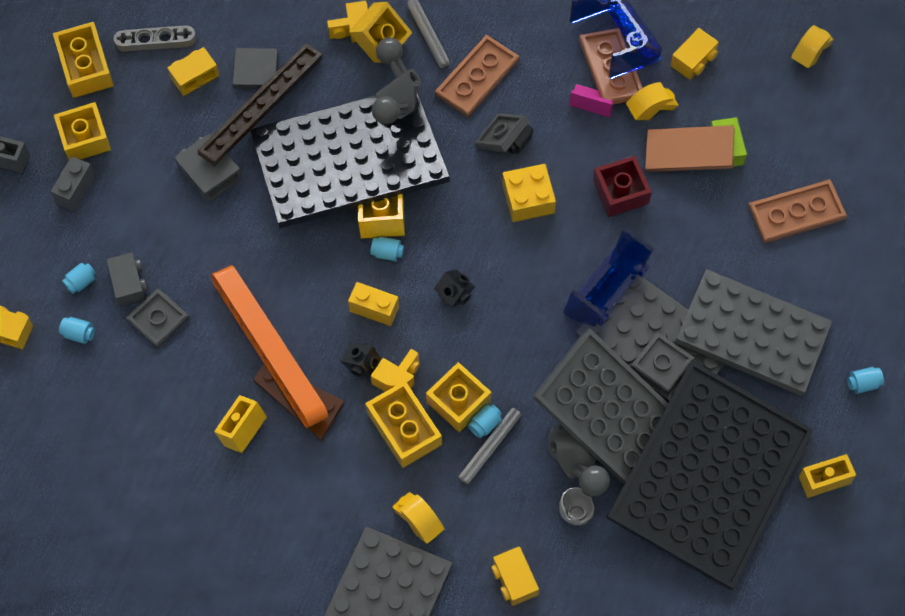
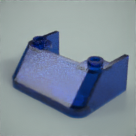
[569,0,662,79]
[563,227,654,327]

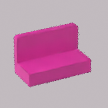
[569,84,615,117]

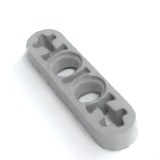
[114,25,196,52]

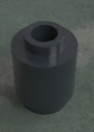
[507,124,534,154]

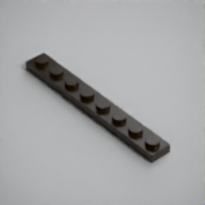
[198,43,322,166]

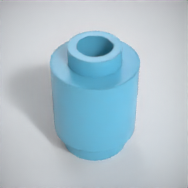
[371,237,404,262]
[62,262,96,294]
[59,317,95,344]
[847,367,884,394]
[468,404,502,438]

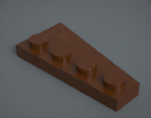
[254,363,344,442]

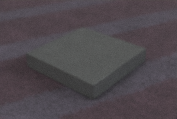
[233,48,278,89]
[474,113,530,152]
[126,288,190,348]
[631,332,695,394]

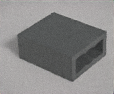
[174,133,242,203]

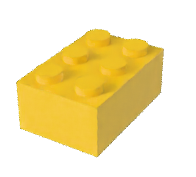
[53,22,114,98]
[365,381,442,468]

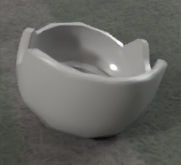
[559,487,595,526]

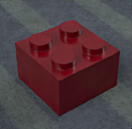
[593,156,652,217]

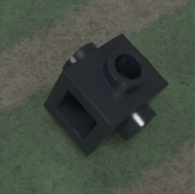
[434,269,475,307]
[340,342,382,377]

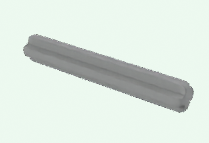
[407,0,449,68]
[459,408,521,484]

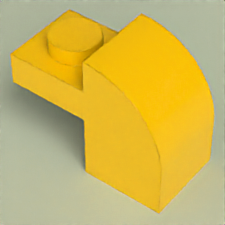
[327,1,368,43]
[791,25,834,68]
[626,82,679,121]
[371,349,420,392]
[392,492,445,544]

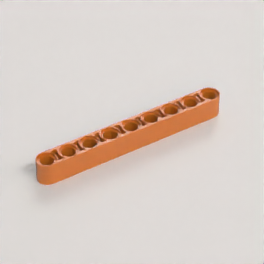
[211,265,328,428]

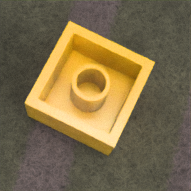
[349,2,412,63]
[54,102,111,160]
[502,164,556,222]
[358,194,405,239]
[426,362,491,433]

